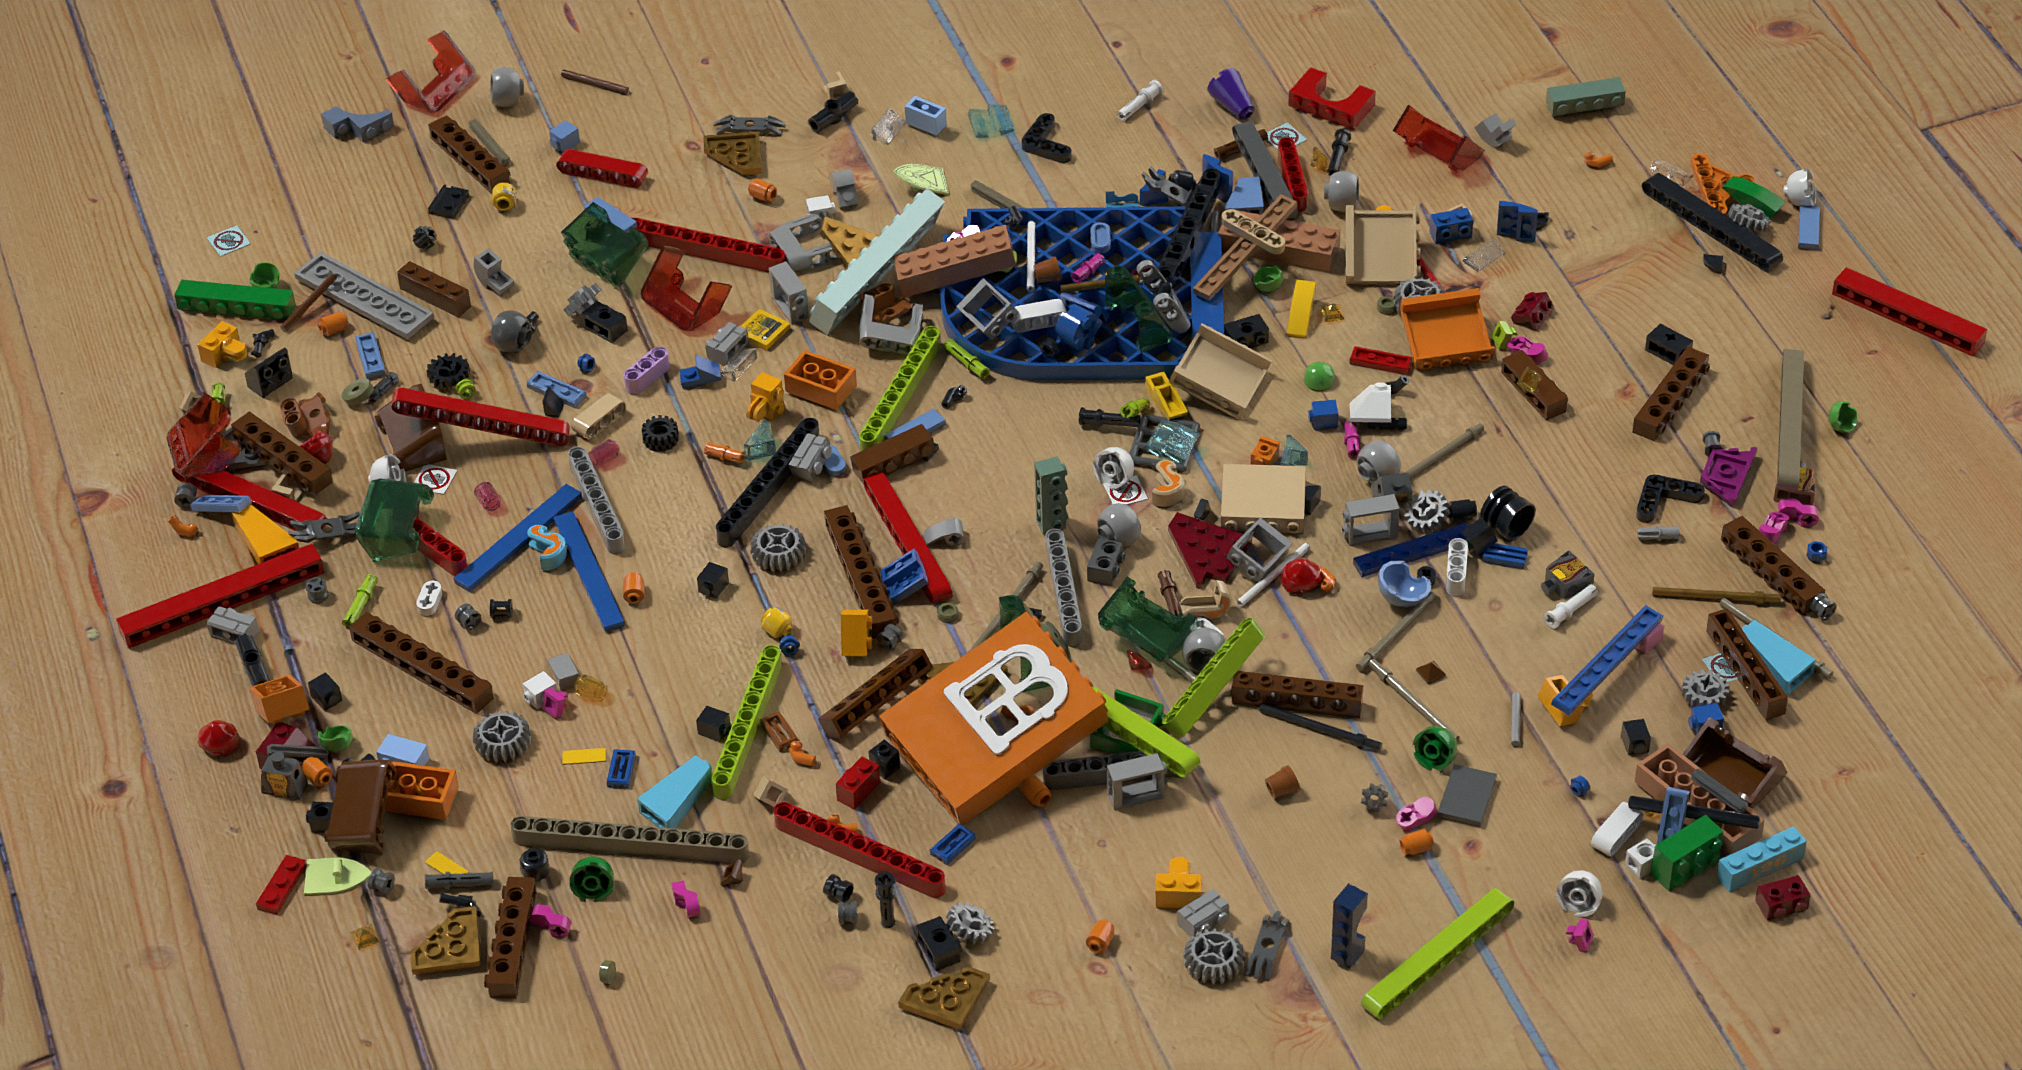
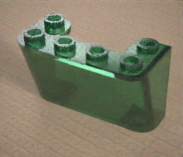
[561,202,649,287]

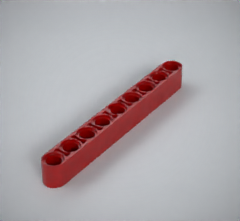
[627,217,786,272]
[391,388,570,447]
[172,455,327,536]
[863,473,953,604]
[774,802,946,898]

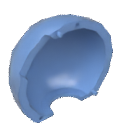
[1378,561,1431,608]

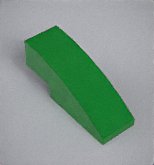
[1722,176,1785,220]

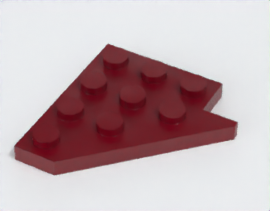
[1168,512,1252,589]

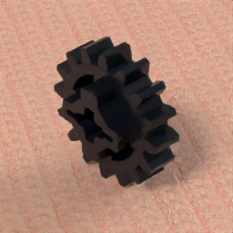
[426,353,470,389]

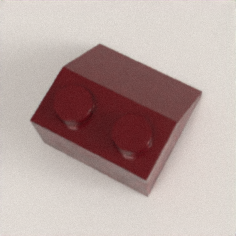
[256,722,317,769]

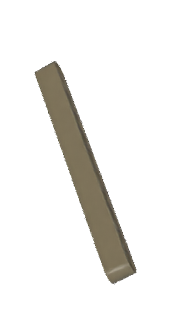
[1777,349,1804,490]
[510,816,749,863]

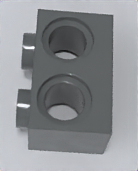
[1087,538,1126,586]

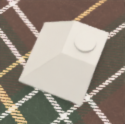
[1349,383,1391,422]

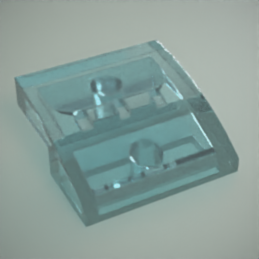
[968,104,1015,138]
[1144,420,1200,464]

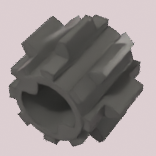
[1361,783,1388,812]

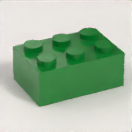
[1651,815,1724,891]

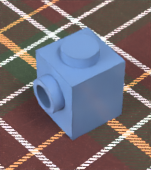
[549,120,580,153]

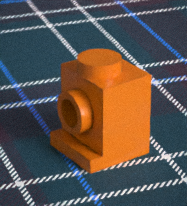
[1250,436,1280,465]

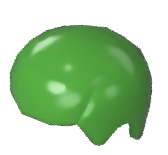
[250,262,280,289]
[1253,266,1283,293]
[1304,362,1335,391]
[1828,401,1857,433]
[318,725,353,753]

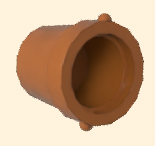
[1033,256,1062,284]
[1265,765,1300,799]

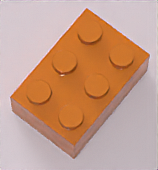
[784,350,857,410]
[249,674,310,724]
[384,761,459,820]

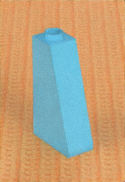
[1742,620,1816,696]
[637,755,712,829]

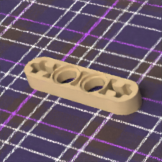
[1222,209,1285,254]

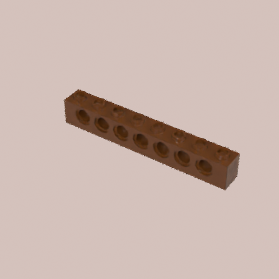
[824,505,899,639]
[349,612,494,714]

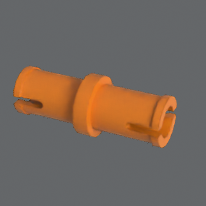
[704,442,746,464]

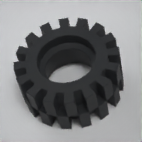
[641,415,679,452]

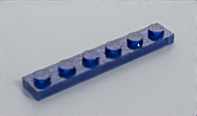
[1353,523,1468,577]

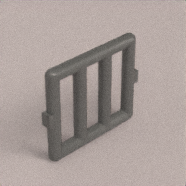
[1129,414,1200,472]

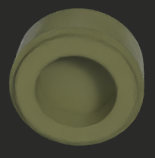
[1377,296,1396,315]
[937,603,958,623]
[599,960,616,984]

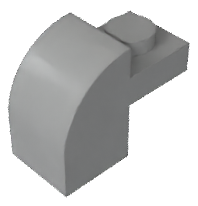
[1475,113,1517,147]
[829,169,859,208]
[474,248,514,295]

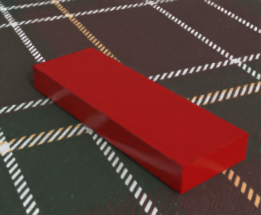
[1349,346,1412,375]

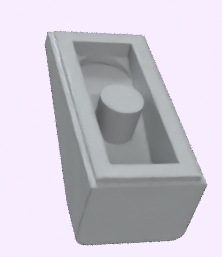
[547,653,581,690]

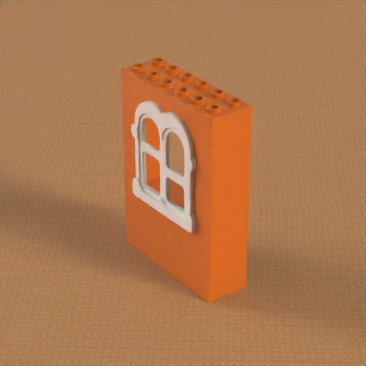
[879,612,1108,825]

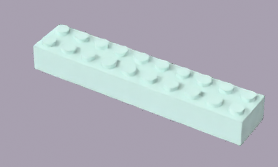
[809,189,945,335]

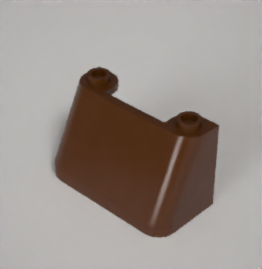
[375,383,447,472]
[1683,717,1787,808]
[324,759,398,855]

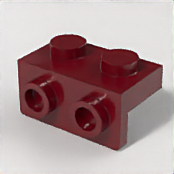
[1510,292,1554,330]

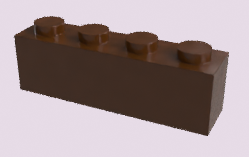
[397,261,471,318]
[1501,350,1568,421]
[850,424,935,485]

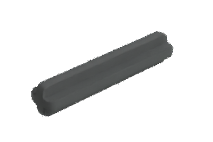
[267,744,328,760]
[1691,769,1748,813]

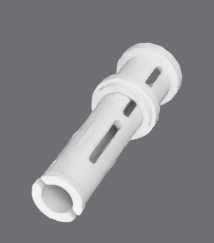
[1117,80,1164,121]
[1544,584,1598,629]

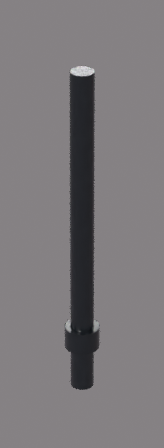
[1259,703,1383,751]

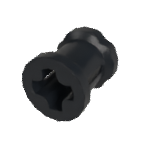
[490,599,513,618]

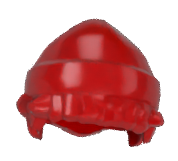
[300,430,334,463]
[1281,558,1322,594]
[197,720,241,757]

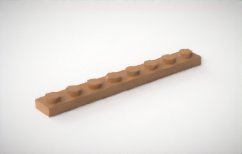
[1193,194,1297,301]

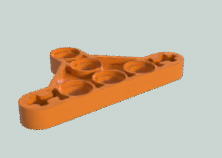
[1691,154,1755,216]

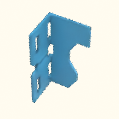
[1106,191,1139,207]

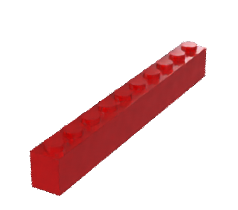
[116,544,324,649]

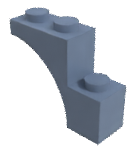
[321,106,394,142]

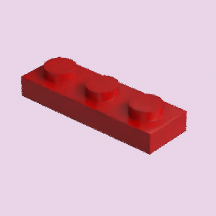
[256,855,307,915]

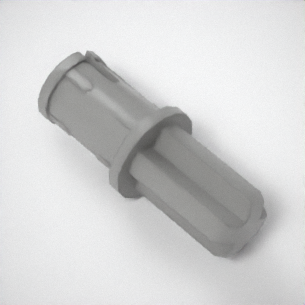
[1637,525,1680,541]

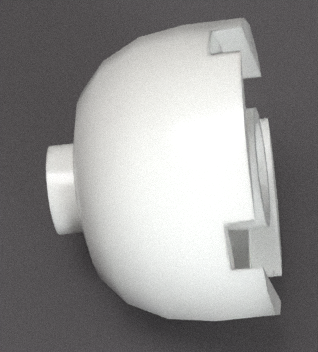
[1784,168,1816,207]
[1093,447,1134,489]
[368,454,406,496]
[1556,870,1603,917]

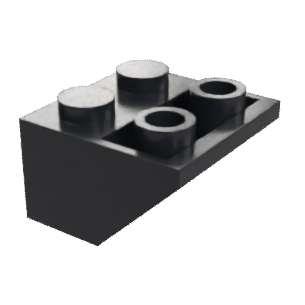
[245,347,293,398]

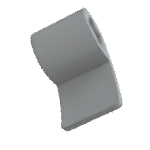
[924,518,964,546]

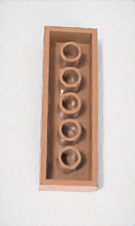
[1218,210,1341,272]
[894,225,1016,298]
[1634,743,1765,857]

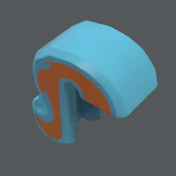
[527,525,567,571]

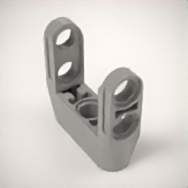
[769,214,839,272]
[1136,260,1190,334]
[859,294,923,355]

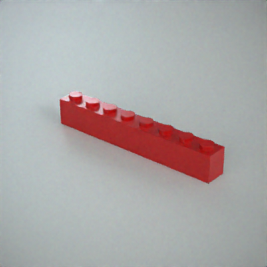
[1832,267,1987,357]

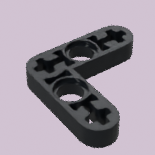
[1021,113,1072,163]
[1636,474,1705,523]

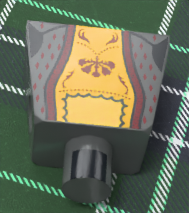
[1371,473,1413,503]
[1541,551,1595,599]
[261,752,308,799]

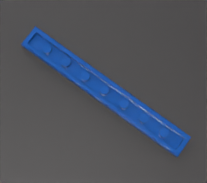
[454,484,582,592]
[553,511,625,632]
[1551,605,1663,716]

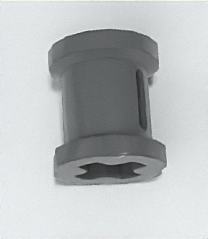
[1702,431,1723,457]

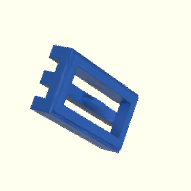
[1483,543,1528,569]
[606,749,636,788]
[930,823,976,865]

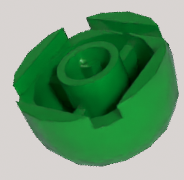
[1413,726,1457,771]
[569,856,615,902]

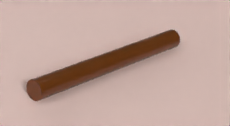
[561,69,629,94]
[280,273,337,332]

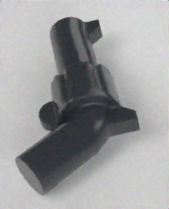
[251,329,275,358]
[439,892,481,917]

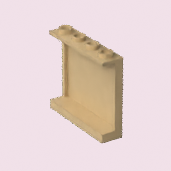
[1345,205,1420,284]
[1169,323,1272,420]
[1221,464,1306,533]

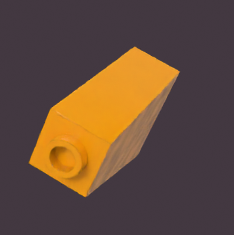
[232,504,299,564]

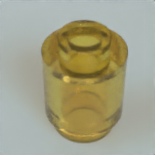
[574,674,608,702]

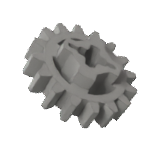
[1728,204,1771,232]
[564,283,601,317]
[1405,489,1450,533]
[1682,669,1730,707]
[946,902,995,944]

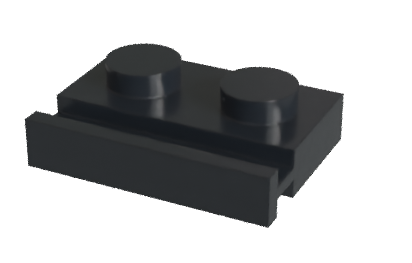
[428,185,470,219]

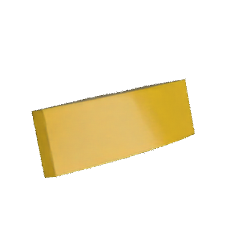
[1287,280,1316,339]
[1145,372,1188,420]

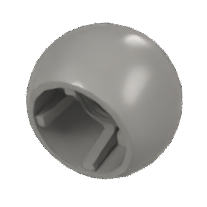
[490,67,524,107]
[1324,171,1359,212]
[1357,441,1401,484]
[1097,503,1141,548]
[1182,628,1226,673]

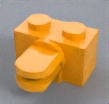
[197,321,247,368]
[746,372,785,423]
[841,609,872,656]
[1537,675,1593,727]
[1156,857,1201,909]

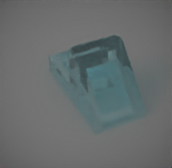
[744,420,776,461]
[1281,435,1308,466]

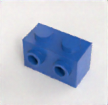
[1429,208,1473,244]

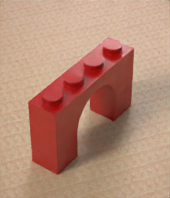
[1288,67,1376,130]

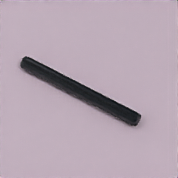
[1628,796,1761,829]

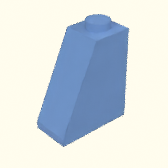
[1225,177,1264,215]

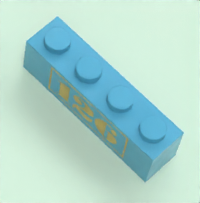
[1717,826,1807,892]

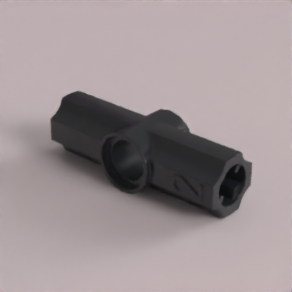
[808,91,858,133]
[235,634,270,686]

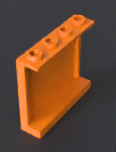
[1400,288,1495,370]

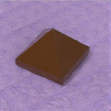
[1416,661,1446,684]
[721,860,743,887]

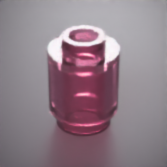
[588,439,620,466]
[474,482,501,511]

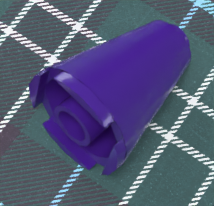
[1207,68,1254,119]

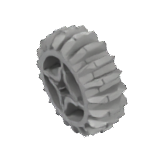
[1393,277,1445,314]
[750,523,806,572]
[472,710,531,763]
[1183,928,1245,985]

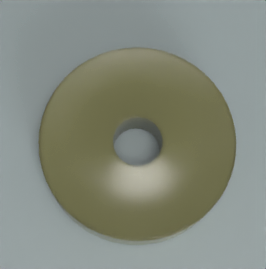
[342,378,373,406]
[1040,621,1067,651]

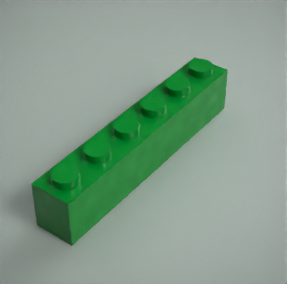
[174,279,296,320]

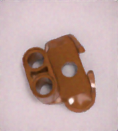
[860,283,914,324]
[280,392,330,437]

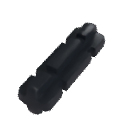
[368,372,399,402]
[1367,417,1407,430]

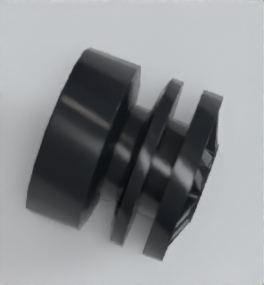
[1480,485,1536,541]

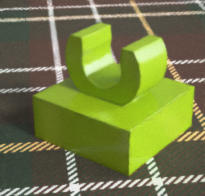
[1492,321,1518,349]

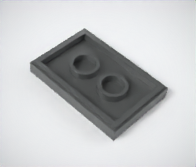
[1437,764,1497,827]

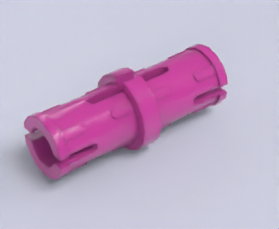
[1071,253,1105,283]
[1344,421,1360,458]

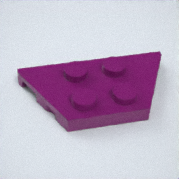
[1700,447,1757,505]

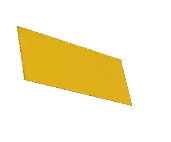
[562,748,606,764]
[425,851,469,874]

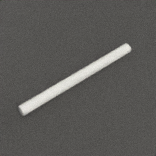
[1027,221,1035,292]
[1237,543,1310,607]

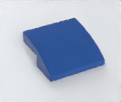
[1202,154,1233,203]
[1497,201,1538,242]
[1060,293,1109,322]
[881,548,928,605]

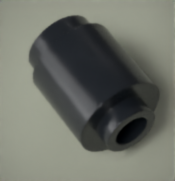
[1446,499,1477,522]

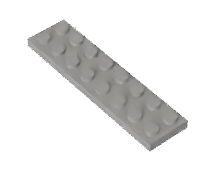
[294,252,434,340]

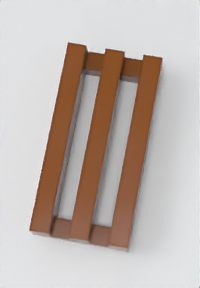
[760,711,799,752]

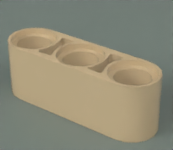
[571,393,626,440]

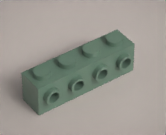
[1546,77,1626,116]
[1034,456,1068,535]

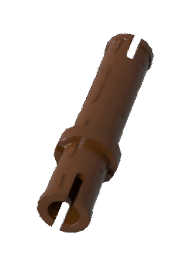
[1214,129,1268,160]
[1158,570,1185,625]

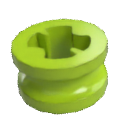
[456,379,476,399]

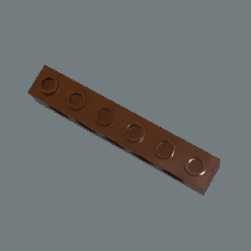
[428,115,511,194]
[1632,346,1710,441]
[231,411,333,495]
[1721,516,1825,615]
[1706,608,1788,720]
[818,649,933,738]
[1232,671,1364,718]
[484,877,537,998]

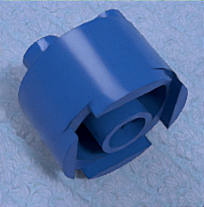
[1055,304,1102,350]

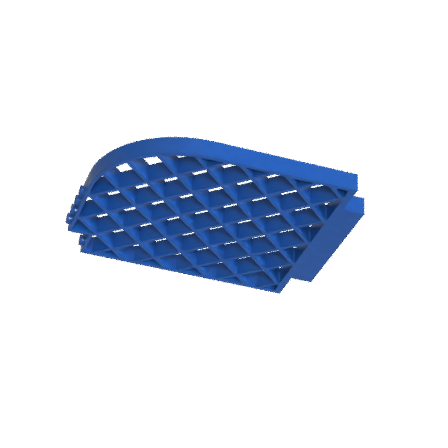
[937,206,1224,380]

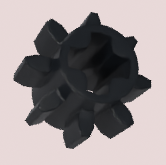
[413,225,436,250]

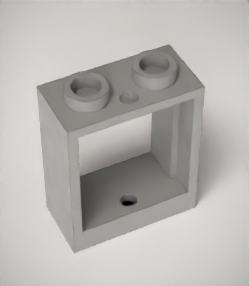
[769,262,809,324]
[956,278,1019,341]
[1342,494,1399,546]
[1226,518,1292,582]
[1107,753,1167,810]

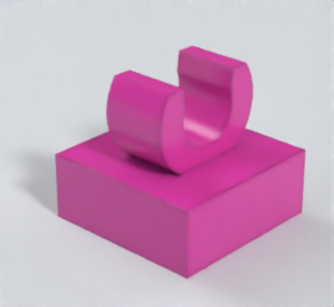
[541,688,568,718]
[1566,919,1594,952]

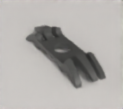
[714,114,786,136]
[1142,166,1193,206]
[288,512,365,543]
[1245,911,1290,981]

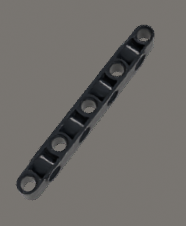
[1157,168,1220,290]

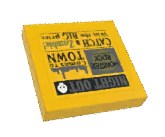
[741,309,791,350]

